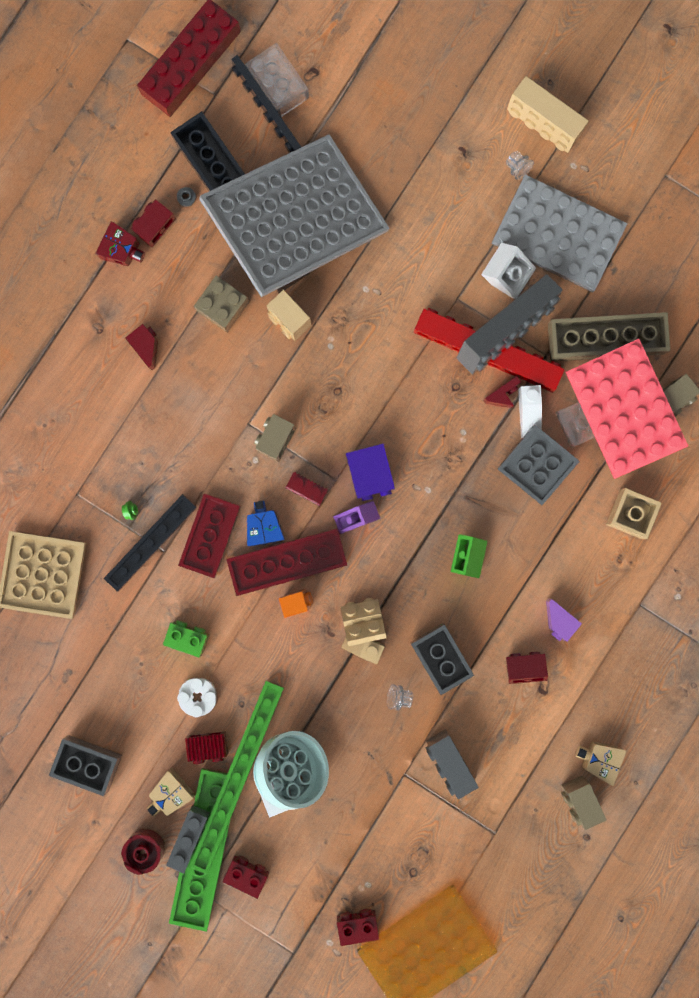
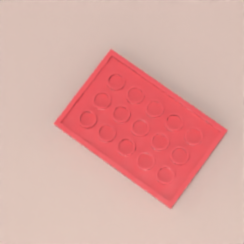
[565,339,688,479]

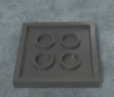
[497,424,580,505]

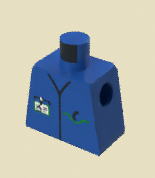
[247,501,285,546]

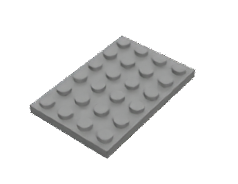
[491,174,628,292]

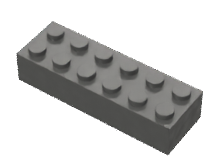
[457,274,563,374]

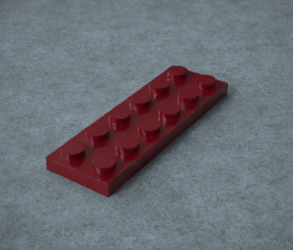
[226,528,348,596]

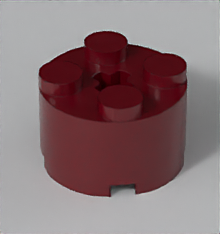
[121,829,165,875]

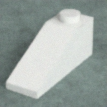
[518,385,542,440]

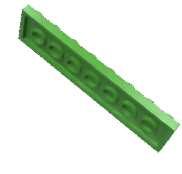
[169,768,231,932]

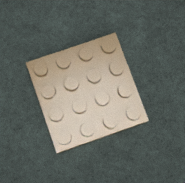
[0,531,87,619]

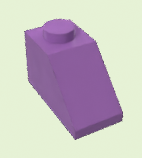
[333,501,380,534]
[546,598,582,642]

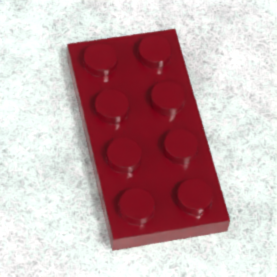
[178,493,241,578]

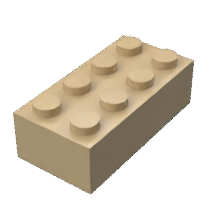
[507,76,588,153]

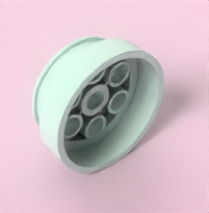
[253,731,329,810]

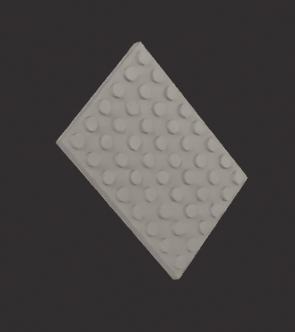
[199,135,390,297]

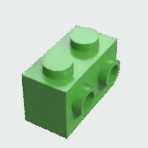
[450,534,488,578]
[163,620,209,658]

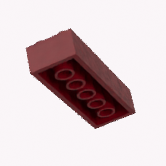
[137,0,241,117]

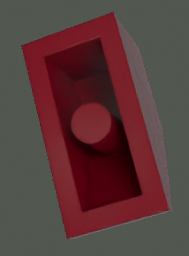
[125,324,158,370]

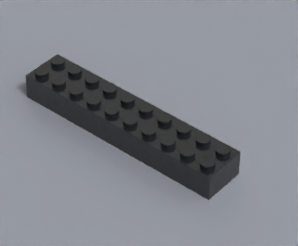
[170,111,310,293]

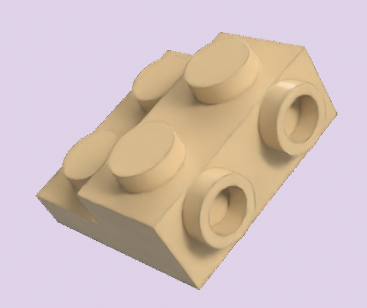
[340,598,386,646]

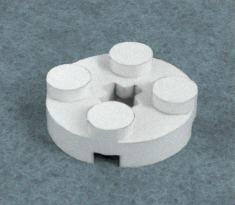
[177,678,217,717]

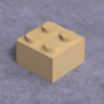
[267,290,312,341]
[606,488,662,539]

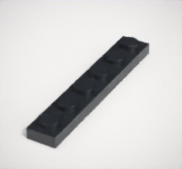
[231,55,301,153]
[103,494,197,592]

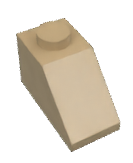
[341,638,385,664]

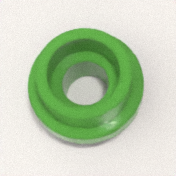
[122,501,138,520]

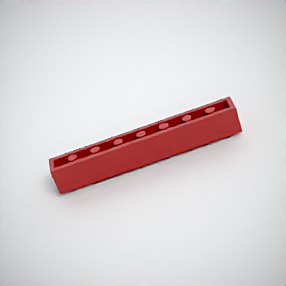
[414,308,565,393]

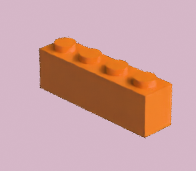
[279,589,313,618]

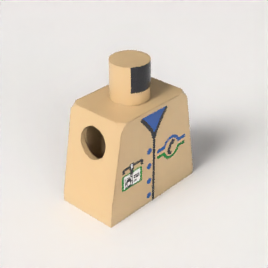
[575,741,626,786]
[147,767,196,816]

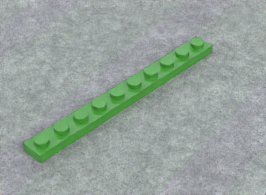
[189,681,284,875]

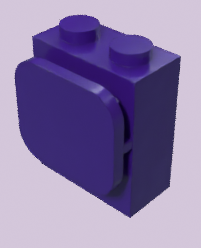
[346,444,395,502]

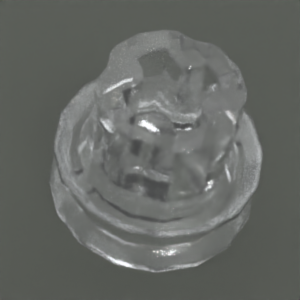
[506,151,534,180]
[387,684,413,710]

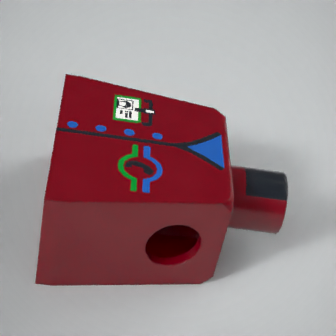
[95,221,145,266]

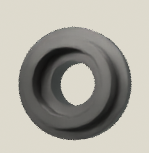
[177,187,196,207]

